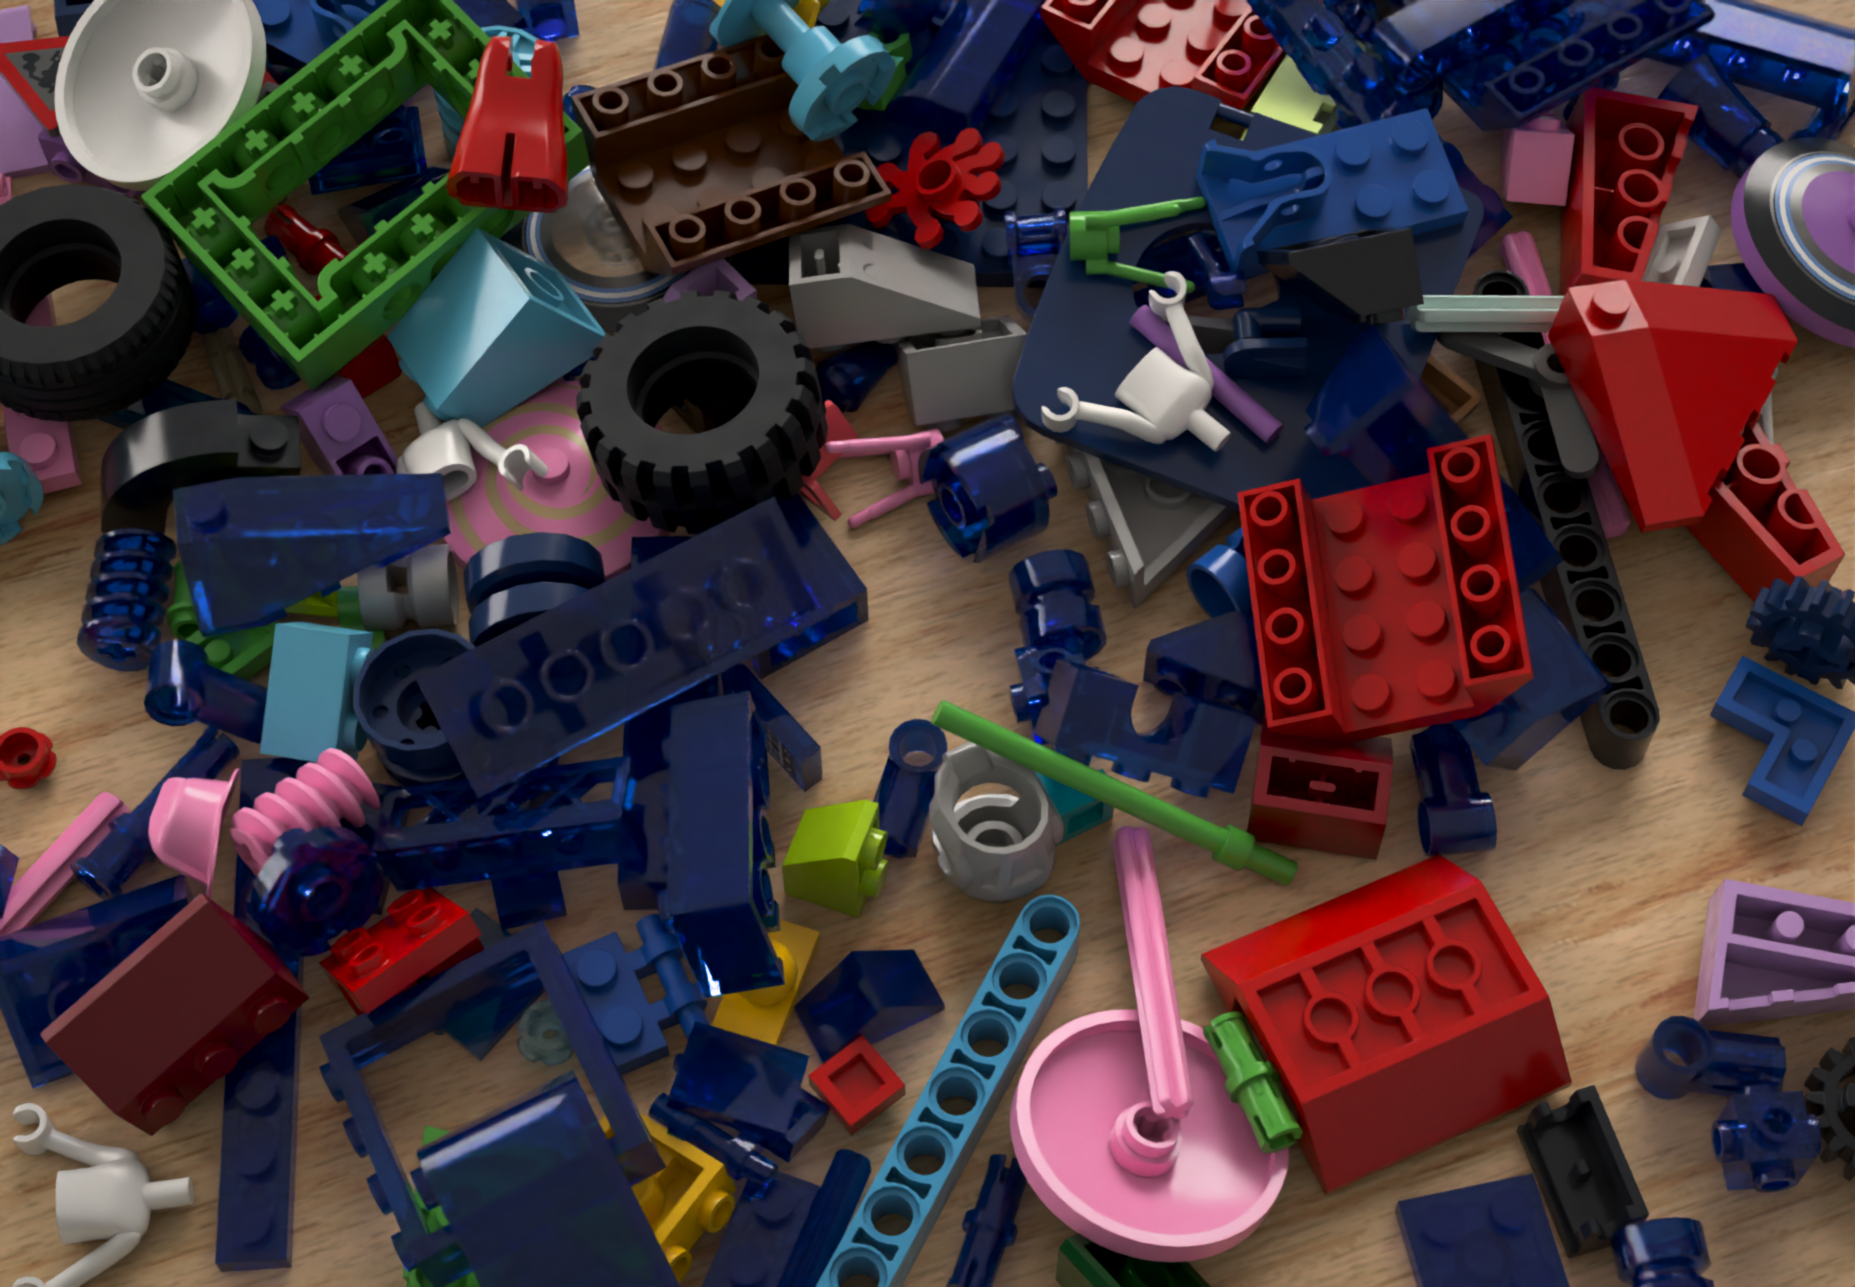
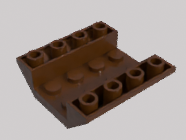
[571,34,892,276]

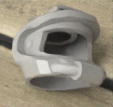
[929,741,1064,904]

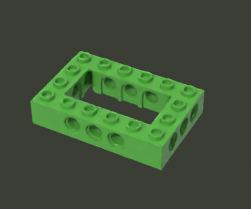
[141,0,590,391]

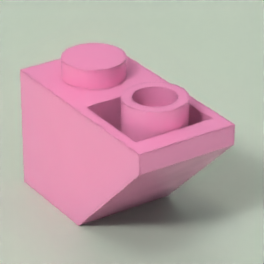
[1501,109,1575,206]

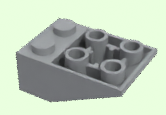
[789,224,981,352]

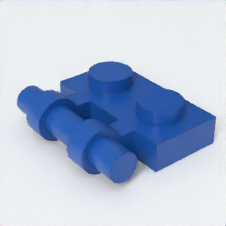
[554,914,711,1082]

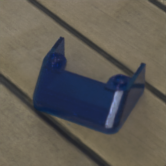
[1304,324,1564,594]

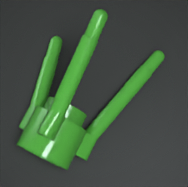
[1070,197,1207,293]

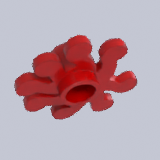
[865,128,1006,249]

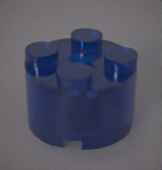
[918,415,1058,563]

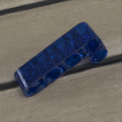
[1365,0,1576,120]

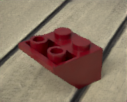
[1246,718,1393,860]

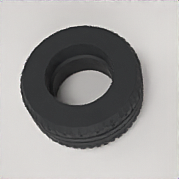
[0,184,196,422]

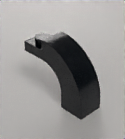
[100,400,301,534]

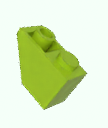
[782,799,889,918]

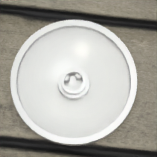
[55,0,266,191]

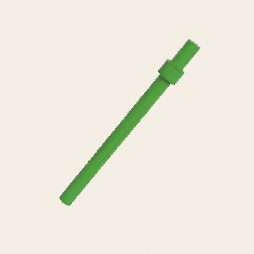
[931,700,1298,886]

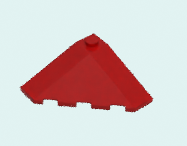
[1548,279,1798,533]

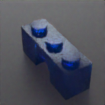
[1034,658,1257,798]

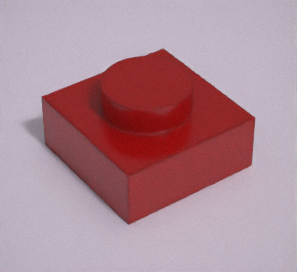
[808,1035,906,1136]

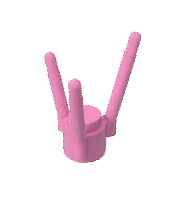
[824,428,949,528]

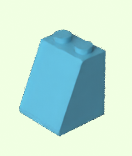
[387,227,606,428]

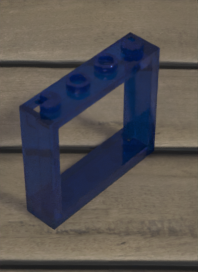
[319,920,667,1287]

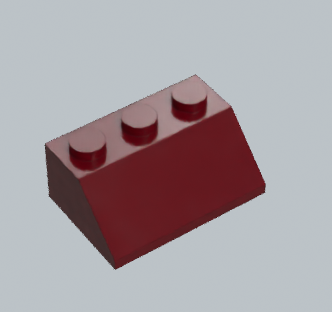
[40,893,309,1136]

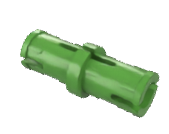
[1203,1011,1303,1154]

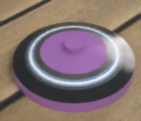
[1731,137,1855,348]

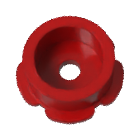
[0,727,57,790]

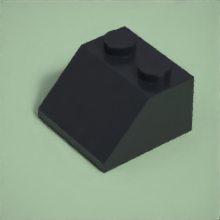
[1257,228,1424,326]

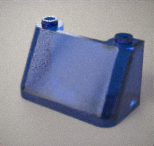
[410,1069,681,1287]

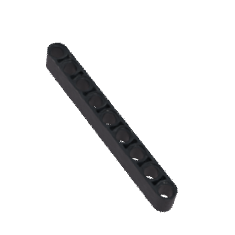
[1472,270,1660,770]

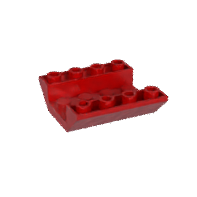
[1040,0,1326,109]
[1237,434,1534,742]
[1200,854,1572,1195]

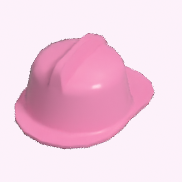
[148,768,239,898]

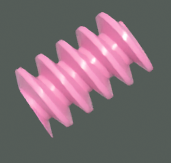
[230,748,381,889]

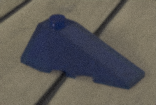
[173,473,451,638]

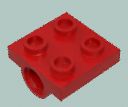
[319,887,485,1032]

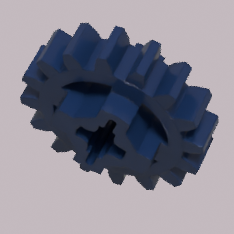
[1746,576,1855,689]

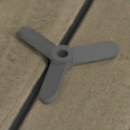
[1437,332,1600,479]

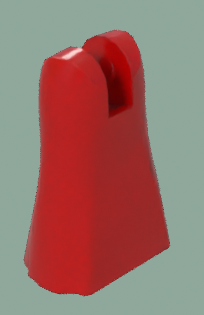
[446,36,568,213]

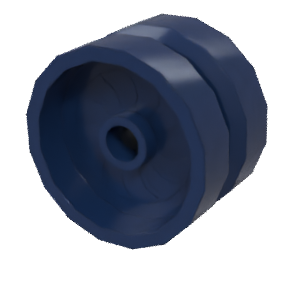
[463,532,613,682]

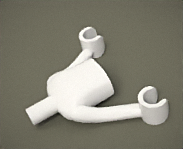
[1041,271,1232,452]
[365,402,548,557]
[12,1103,194,1287]

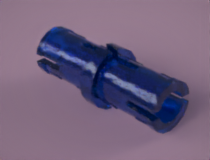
[946,1154,1027,1287]

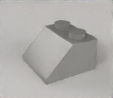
[893,315,1027,431]

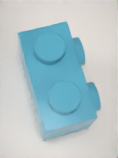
[260,621,376,762]

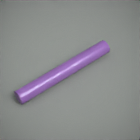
[1129,304,1284,444]

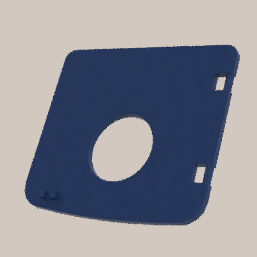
[1012,86,1484,512]

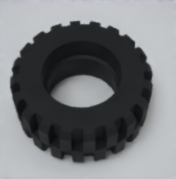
[576,290,828,535]

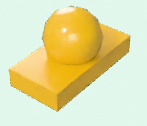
[709,912,821,1059]

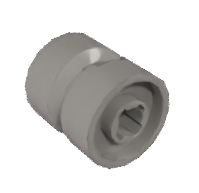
[357,544,459,631]

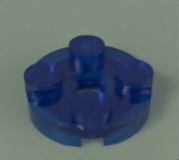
[246,826,384,957]

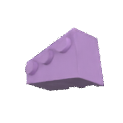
[1692,879,1855,1029]

